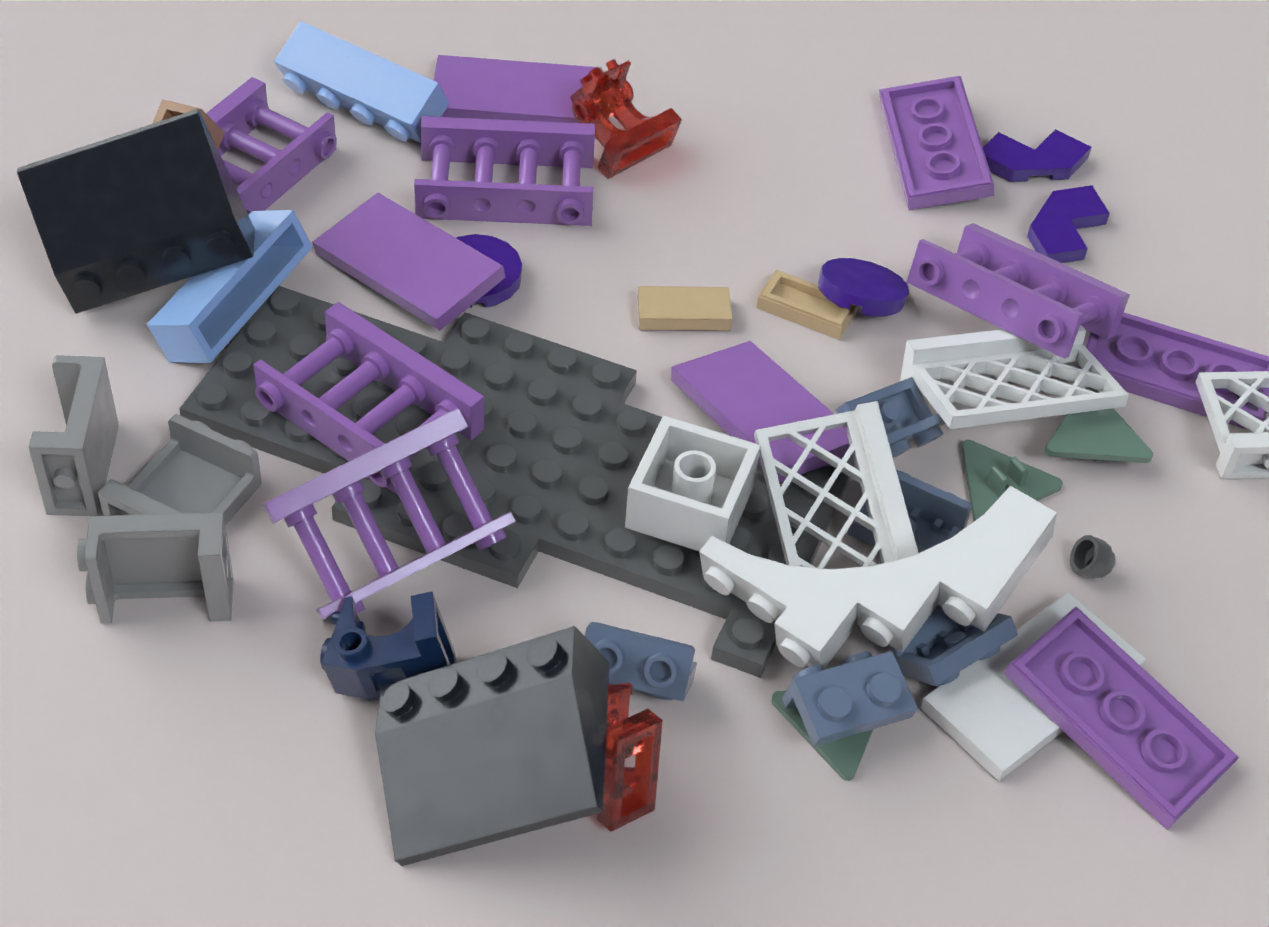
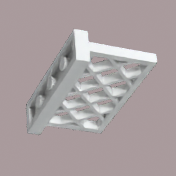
[900,325,1129,429]
[1196,371,1269,479]
[754,401,918,568]

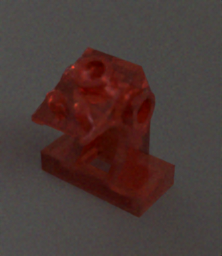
[570,59,682,179]
[597,683,663,832]

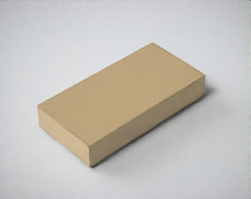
[756,269,858,340]
[637,286,732,331]

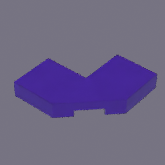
[983,129,1092,182]
[1027,185,1110,263]

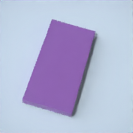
[433,55,602,131]
[879,76,994,210]
[312,193,506,331]
[1079,313,1269,430]
[671,341,852,483]
[1003,607,1239,830]

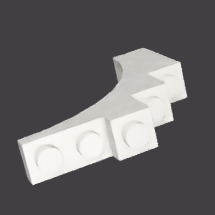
[699,486,1057,669]

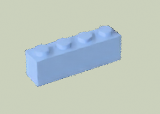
[274,21,450,144]
[147,210,313,363]

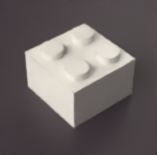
[625,415,761,551]

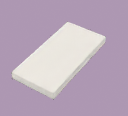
[921,592,1147,781]

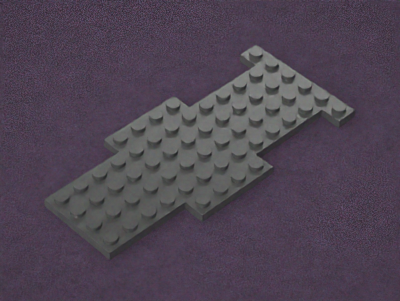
[179,286,856,678]

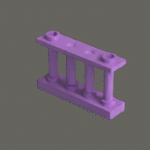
[206,77,337,215]
[414,116,595,226]
[906,223,1130,359]
[253,302,484,495]
[263,408,515,619]

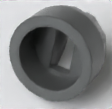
[1070,535,1116,578]

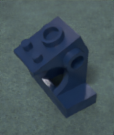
[320,591,457,700]

